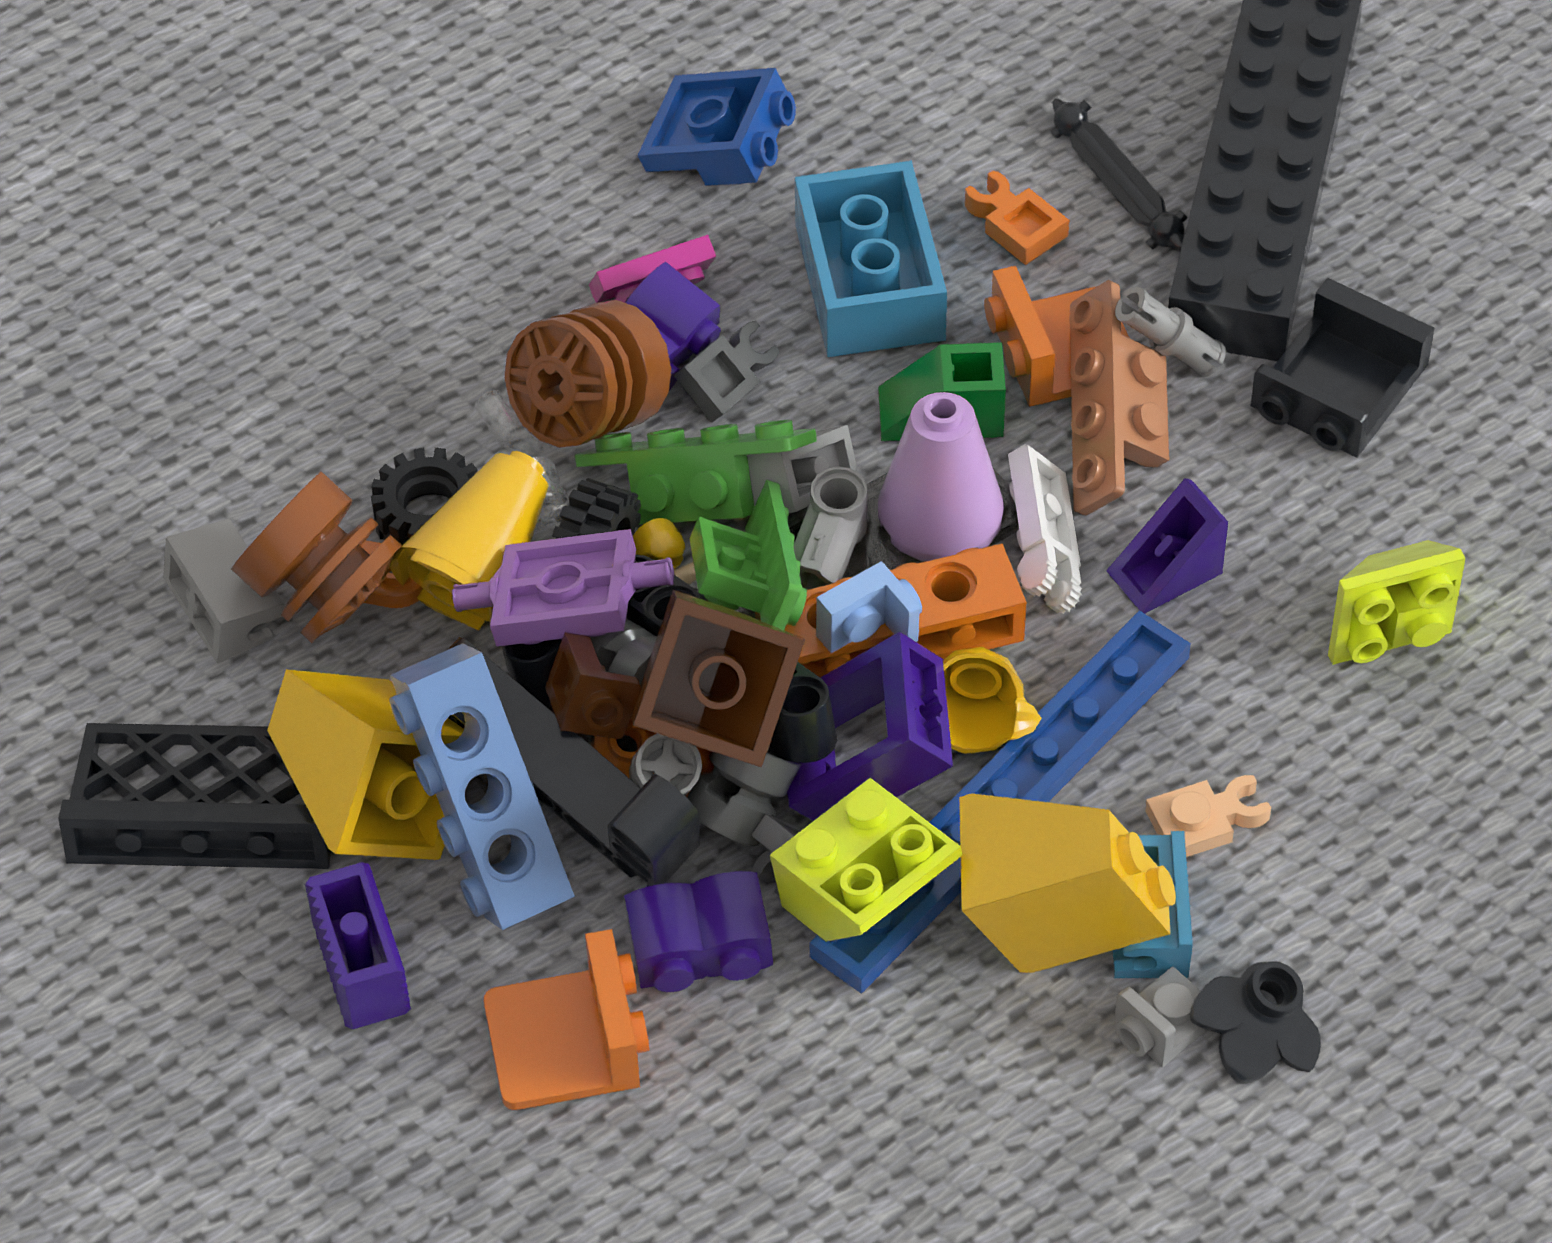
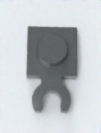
[673,321,780,422]

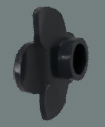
[1190,961,1321,1084]

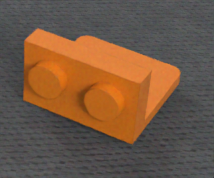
[984,265,1130,407]
[484,929,649,1110]

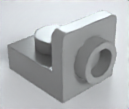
[1114,967,1208,1068]

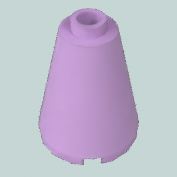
[878,392,1004,561]

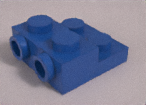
[637,68,796,186]

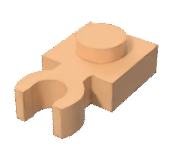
[1145,775,1271,857]

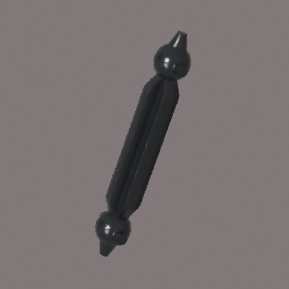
[1050,98,1188,251]

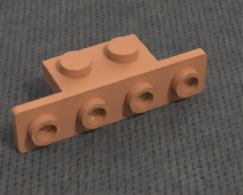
[1069,280,1169,516]

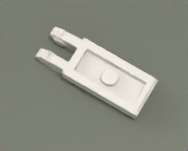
[1008,444,1082,614]

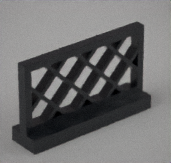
[58,723,331,869]

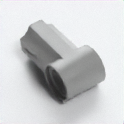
[793,467,868,590]

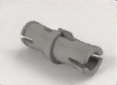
[1115,286,1226,377]

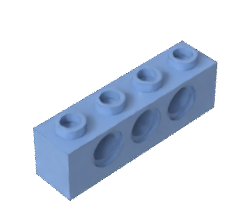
[389,643,575,930]

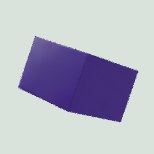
[1106,478,1228,614]

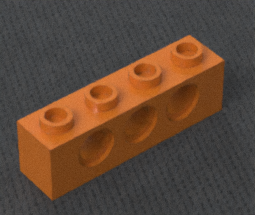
[755,543,1027,677]

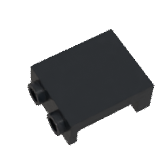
[1250,278,1435,458]

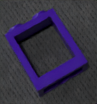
[787,632,953,821]

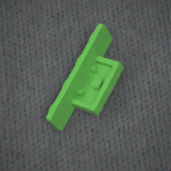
[574,420,817,525]
[689,480,807,630]

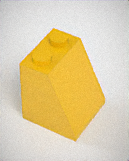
[267,669,464,860]
[959,793,1176,973]

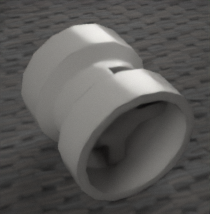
[629,733,702,795]

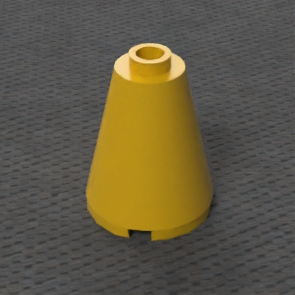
[390,451,549,632]

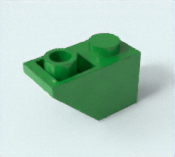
[878,342,1006,441]

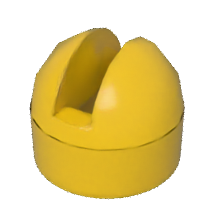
[633,518,686,570]

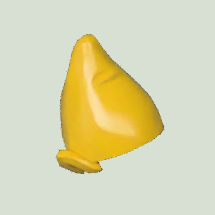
[943,647,1042,754]

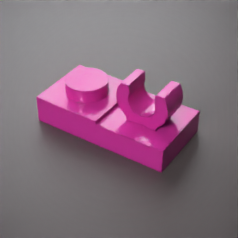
[589,235,716,303]

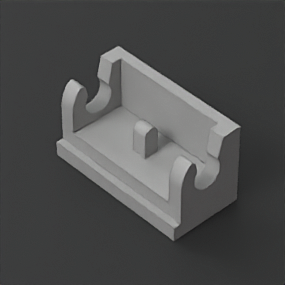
[163,518,285,664]

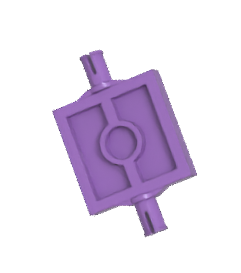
[452,529,674,646]

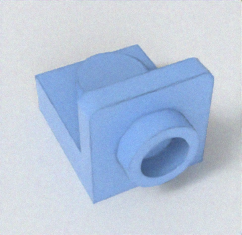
[816,561,922,653]

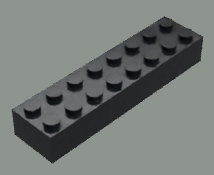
[1168,0,1363,361]

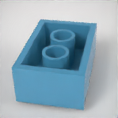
[794,160,947,357]

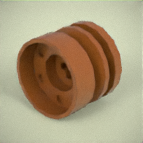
[504,300,671,448]
[231,472,402,643]

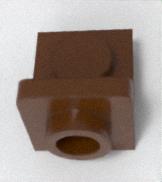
[545,632,641,739]

